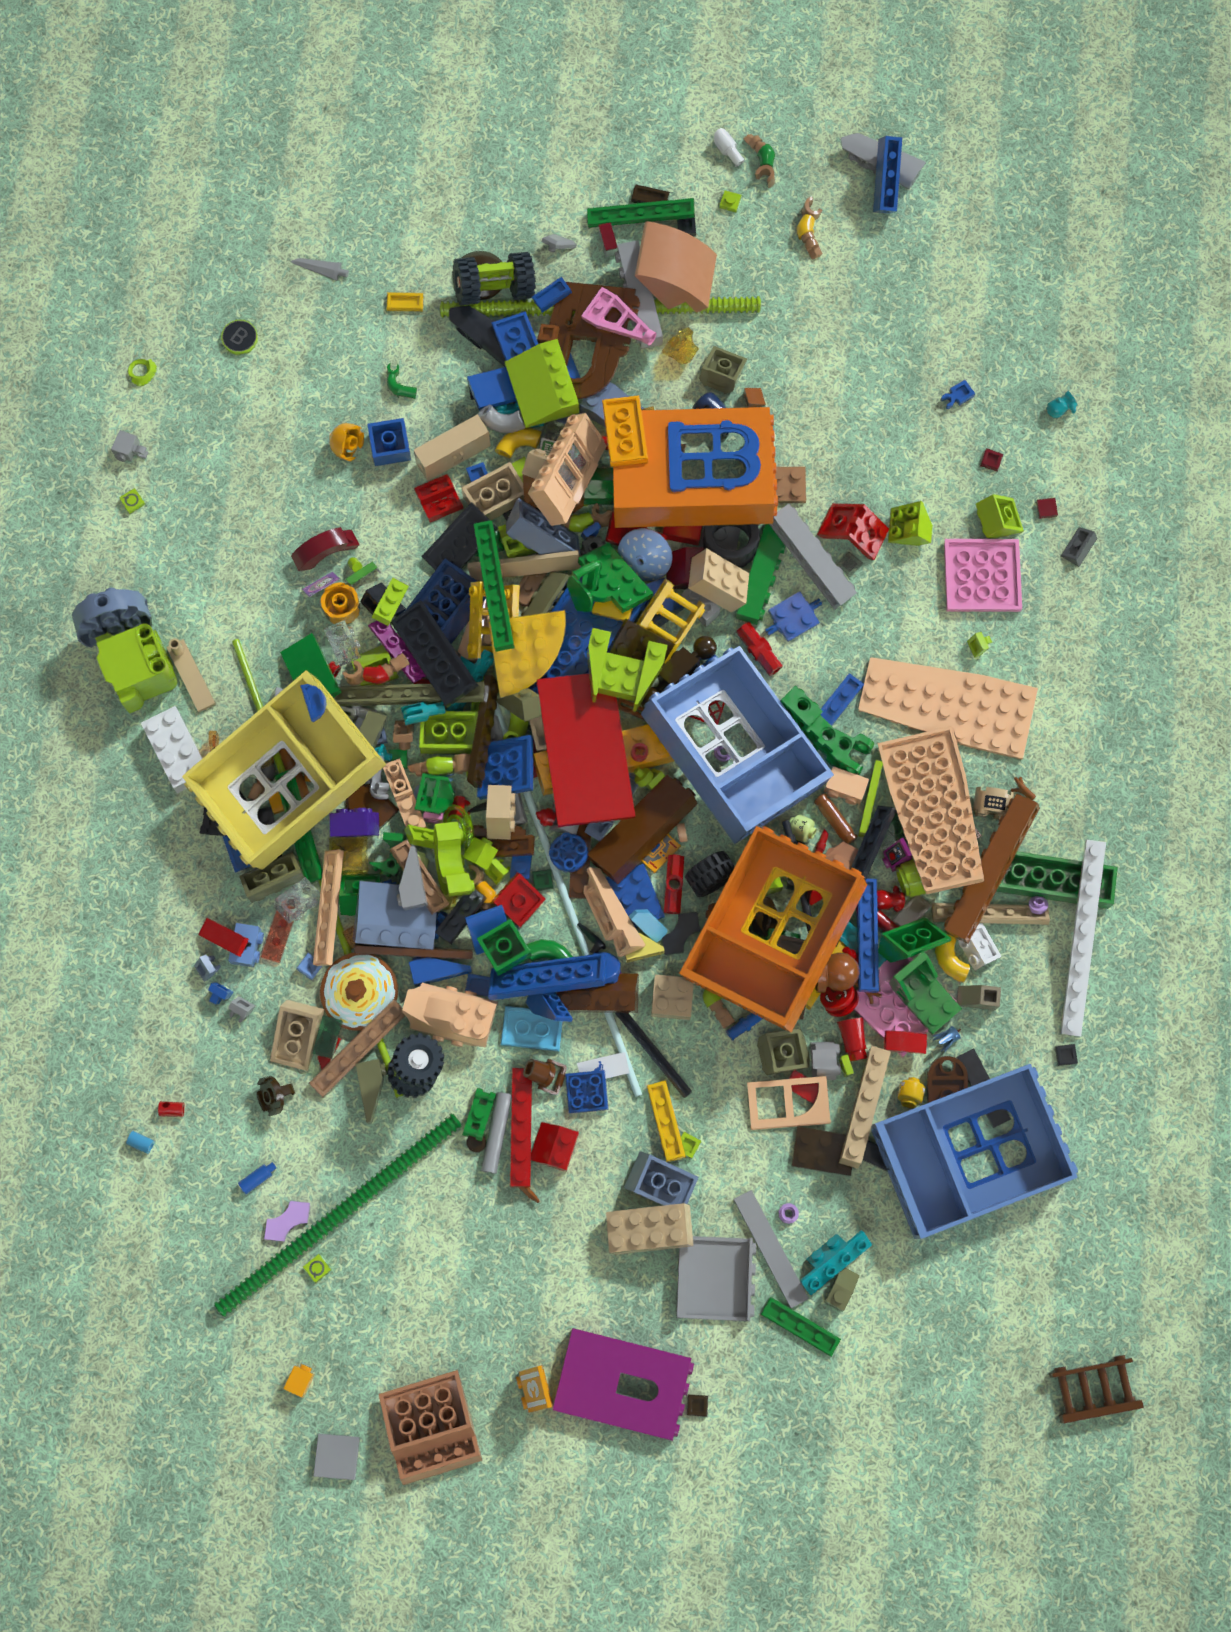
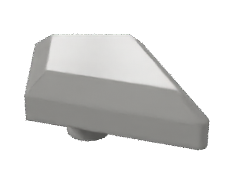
[541,234,577,252]

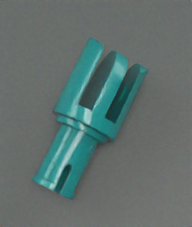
[400,701,445,725]

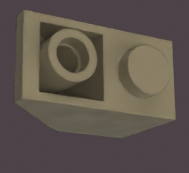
[957,985,1001,1011]

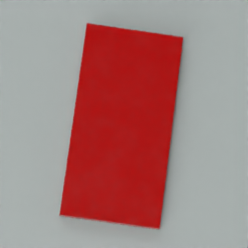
[536,674,635,827]

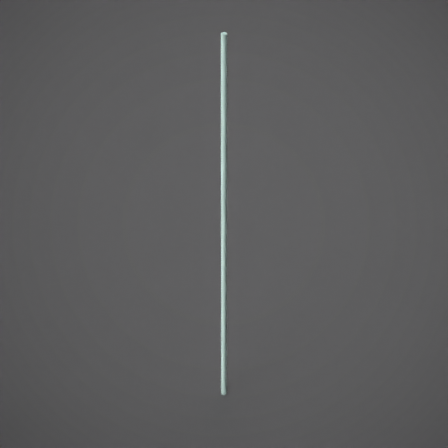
[463,624,642,1097]

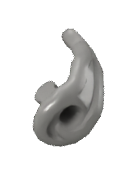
[369,755,390,799]

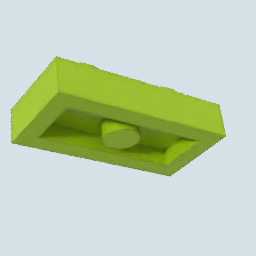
[404,824,434,849]

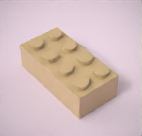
[606,1203,693,1255]

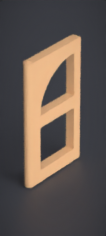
[747,1076,831,1130]

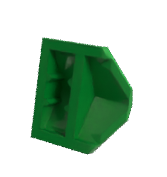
[415,773,455,815]

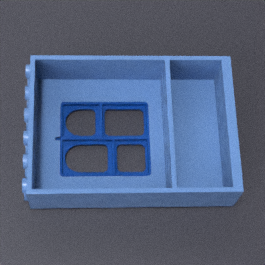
[871,1064,1078,1239]

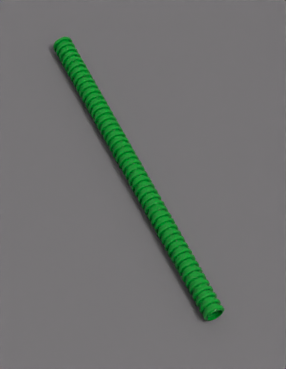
[214,1113,462,1317]

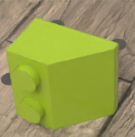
[975,494,1024,539]

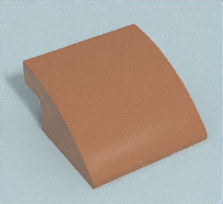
[635,221,717,313]
[379,1370,483,1485]

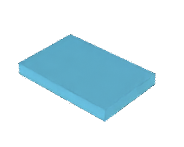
[501,1006,563,1052]

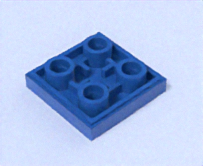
[565,1070,609,1114]

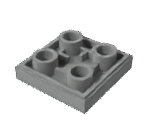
[314,1433,360,1480]

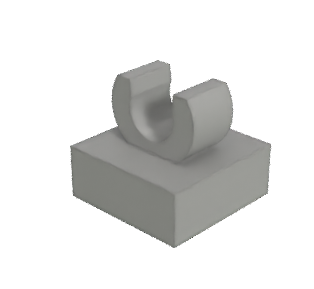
[228,996,255,1023]

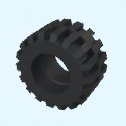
[685,851,735,897]

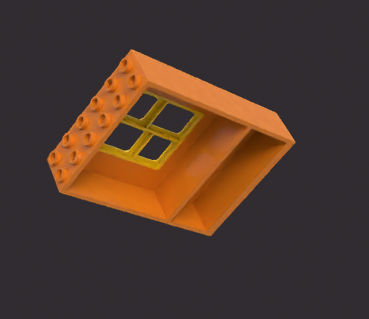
[679,826,868,1033]

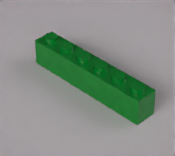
[736,524,786,625]

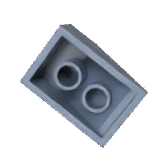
[580,382,646,427]
[624,1151,699,1206]

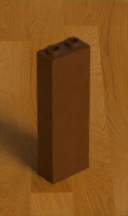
[587,775,698,884]

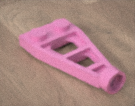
[581,287,657,346]

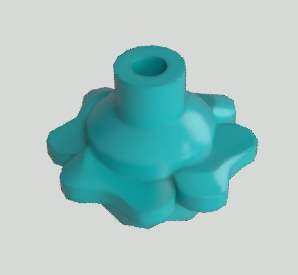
[375,744,392,761]

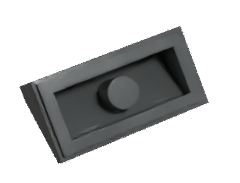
[1061,527,1098,567]

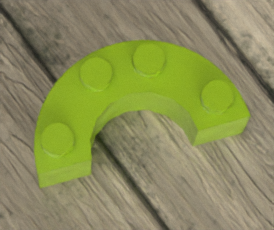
[433,821,475,897]

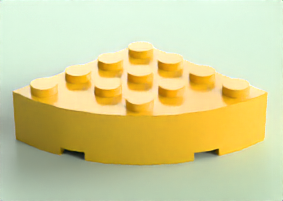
[488,610,566,698]

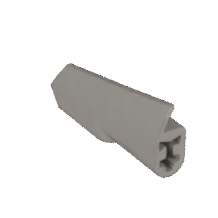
[841,133,926,190]

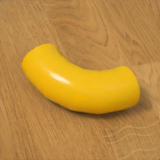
[495,428,543,458]
[935,934,970,983]

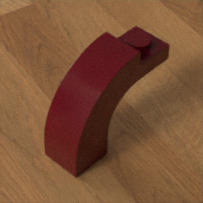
[291,527,360,571]

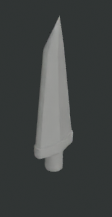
[291,258,349,281]

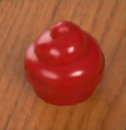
[535,808,556,827]

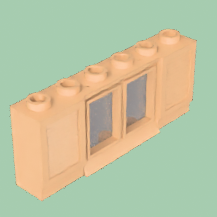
[528,413,606,526]

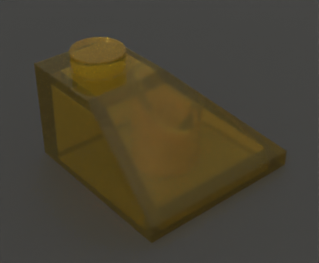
[329,836,368,875]

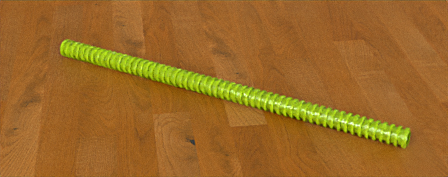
[440,296,761,318]

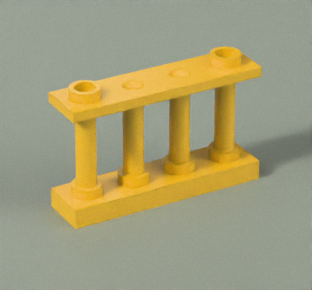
[636,579,705,663]
[467,581,520,659]

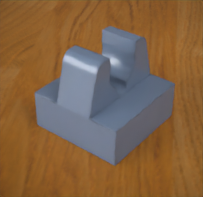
[194,955,221,982]

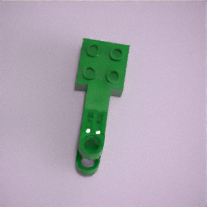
[780,685,874,775]

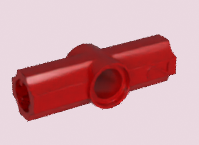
[736,622,783,676]
[663,854,685,914]

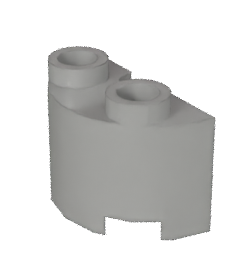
[810,1042,841,1080]

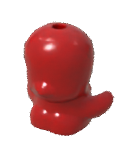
[877,885,905,912]

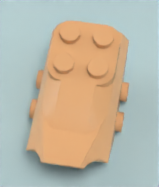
[402,983,498,1047]

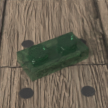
[312,1016,343,1059]

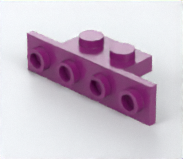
[368,620,426,683]

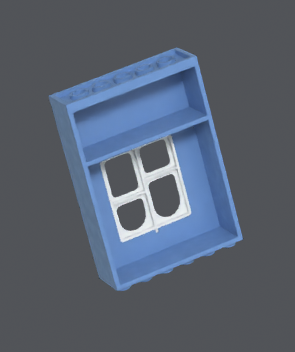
[641,646,834,844]

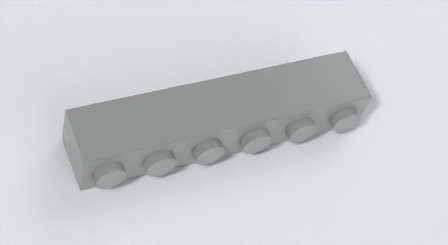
[614,240,663,349]
[769,504,857,610]

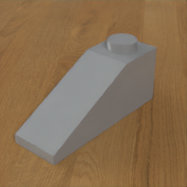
[397,846,428,910]

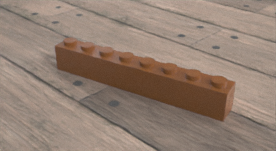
[944,794,1040,944]

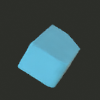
[629,909,667,943]

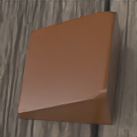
[743,388,766,408]

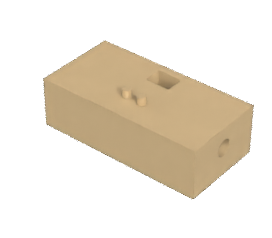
[413,414,491,481]

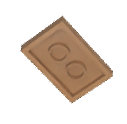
[775,467,806,503]

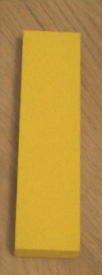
[647,1080,686,1163]

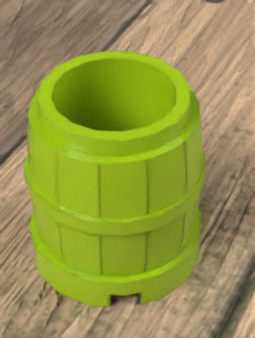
[896,858,926,897]

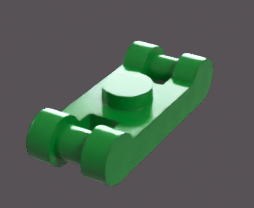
[462,1088,496,1141]

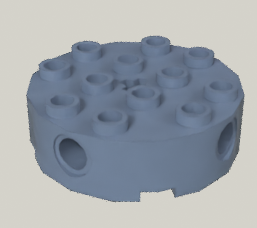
[72,588,152,648]

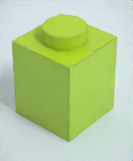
[463,837,498,870]

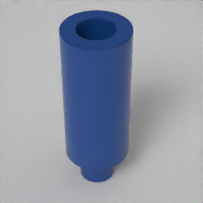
[238,1162,277,1194]

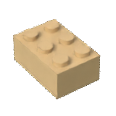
[462,462,524,520]
[688,548,749,613]

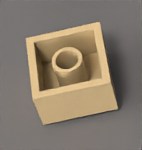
[486,785,516,839]
[651,975,694,1020]

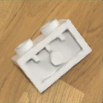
[957,923,1001,971]

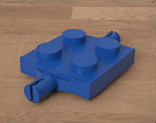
[765,592,823,642]

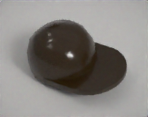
[752,897,778,936]

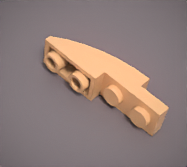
[383,758,427,828]

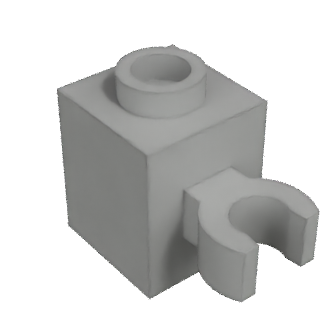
[111,430,149,462]

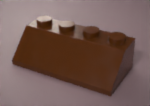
[557,973,639,1013]

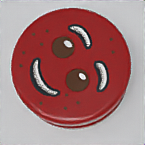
[820,986,859,1017]

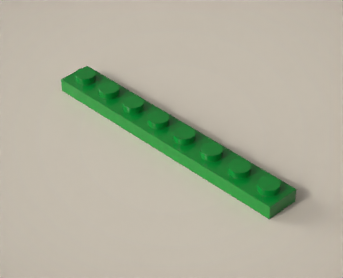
[474,520,515,652]

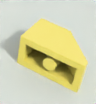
[625,933,665,963]

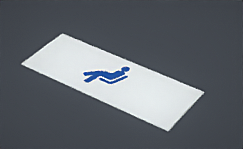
[577,1052,630,1078]

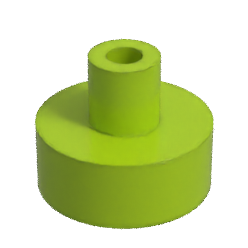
[634,767,654,787]

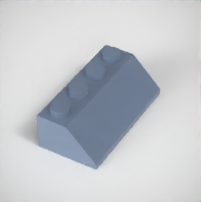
[506,498,580,571]

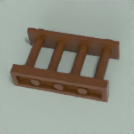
[1049,1355,1144,1424]

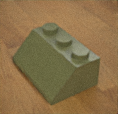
[521,572,570,616]
[239,851,305,903]

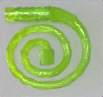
[443,805,474,853]

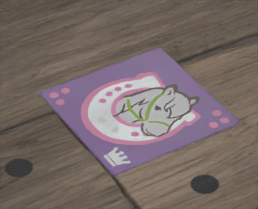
[302,572,340,597]

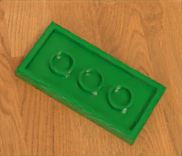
[280,633,342,698]

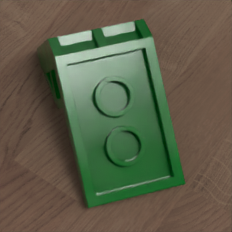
[889,951,962,1035]

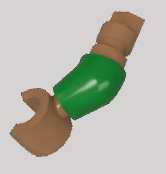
[743,134,775,188]

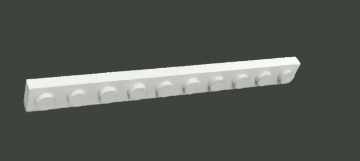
[1061,840,1106,1036]

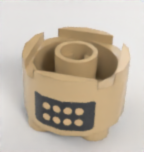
[973,787,1014,820]

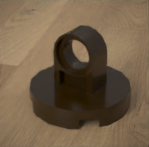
[257,1076,296,1116]

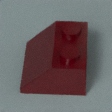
[666,547,704,589]

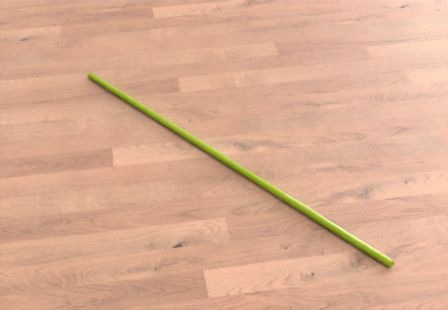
[232,639,403,1098]

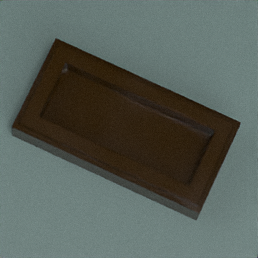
[631,184,670,203]

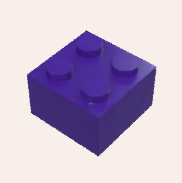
[329,808,379,837]

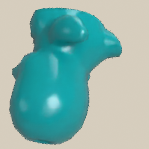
[1046,391,1078,418]

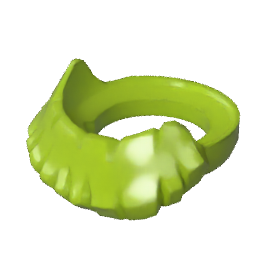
[128,359,157,387]

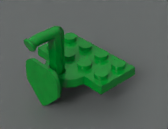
[567,543,653,613]

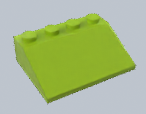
[505,339,579,428]

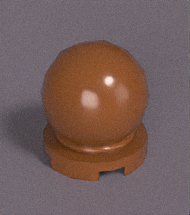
[815,952,860,993]

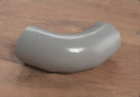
[478,405,526,433]

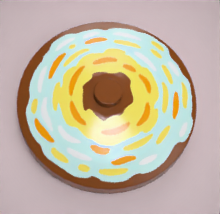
[320,953,398,1031]

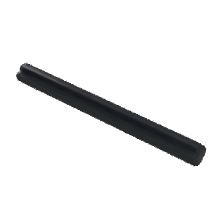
[615,1013,692,1098]

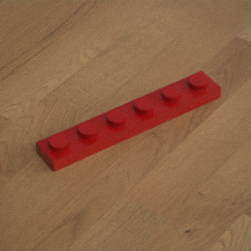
[510,1068,532,1187]

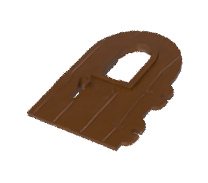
[549,282,640,399]

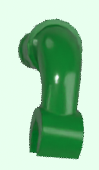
[387,363,417,399]

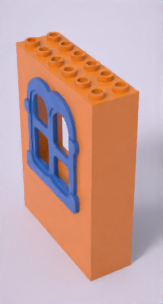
[613,407,778,528]

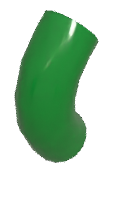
[526,939,573,962]

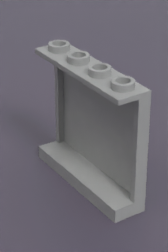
[676,1236,756,1321]

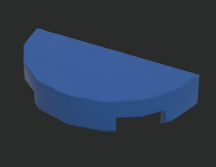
[300,684,327,722]

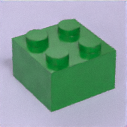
[477,919,532,976]

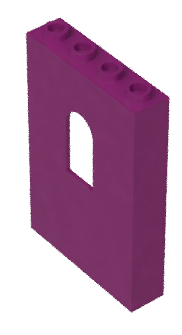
[553,1328,694,1441]

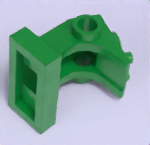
[369,832,407,878]

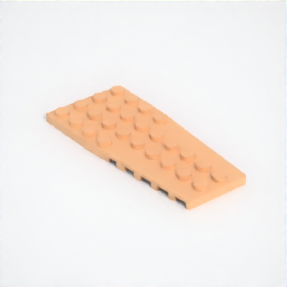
[858,657,1038,760]
[878,726,984,894]

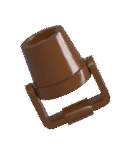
[523,1059,567,1095]

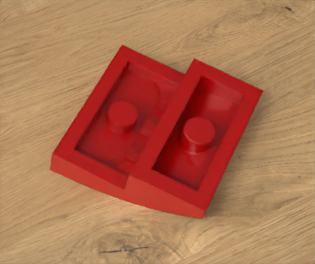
[414,474,464,523]

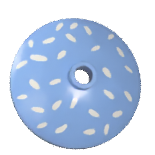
[618,528,672,581]

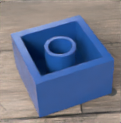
[367,418,411,466]

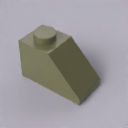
[824,1268,860,1312]

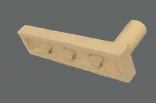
[166,638,216,712]

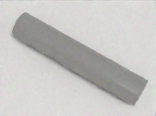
[481,1092,512,1174]

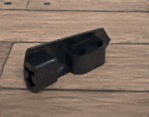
[449,305,506,367]

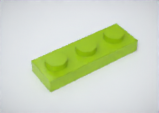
[371,577,409,626]

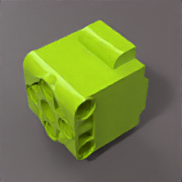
[95,624,178,714]

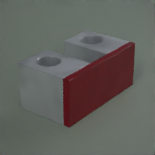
[599,222,617,257]

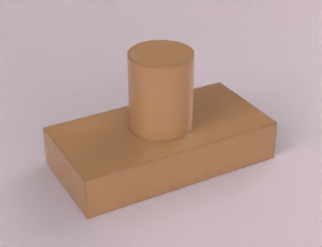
[393,720,414,750]

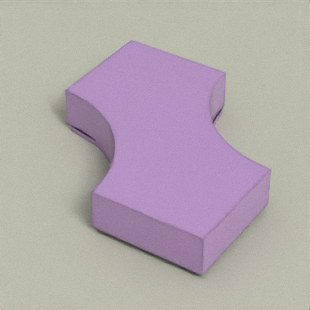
[264,1201,310,1242]

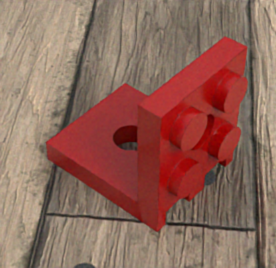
[817,503,889,560]

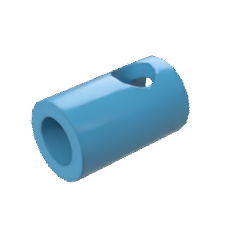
[126,1131,155,1154]

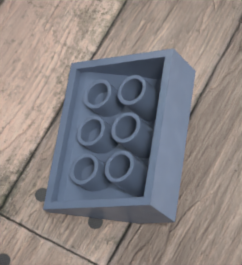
[353,881,436,949]

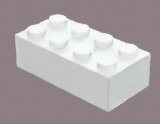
[141,706,203,793]

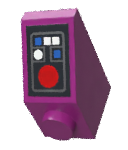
[882,838,912,872]

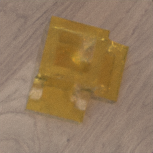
[662,327,699,365]

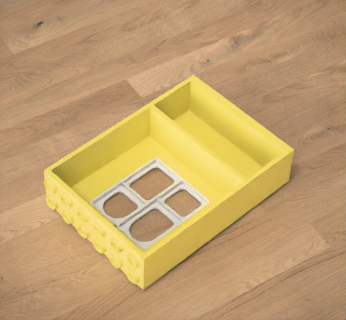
[182,671,387,870]

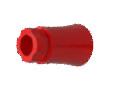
[837,1017,867,1062]

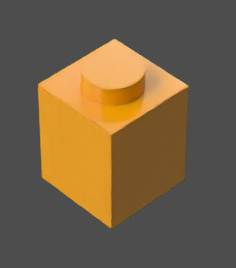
[283,1364,315,1398]

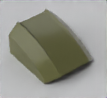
[699,346,747,394]
[757,1029,810,1075]

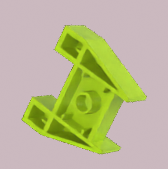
[587,628,667,712]

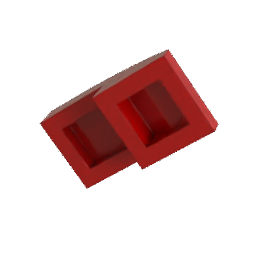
[884,1030,927,1055]

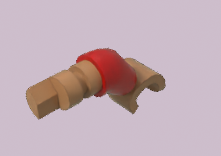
[342,653,410,685]

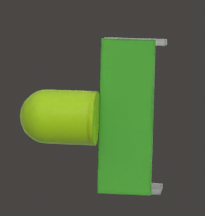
[346,557,381,588]

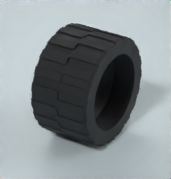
[703,524,760,568]

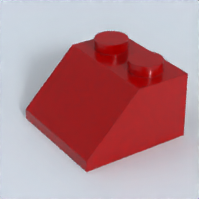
[531,1122,579,1172]

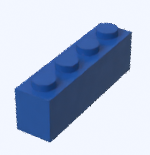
[873,136,903,214]

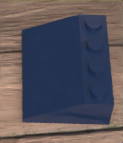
[405,559,486,644]

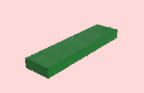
[760,1297,841,1357]

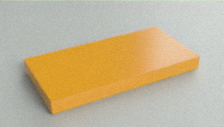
[602,395,648,467]

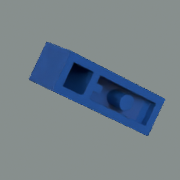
[409,957,472,987]

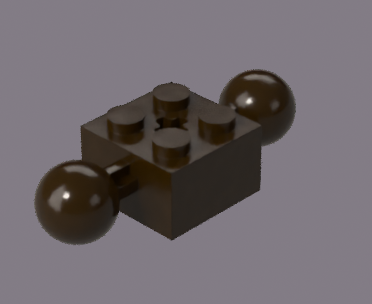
[641,636,717,709]

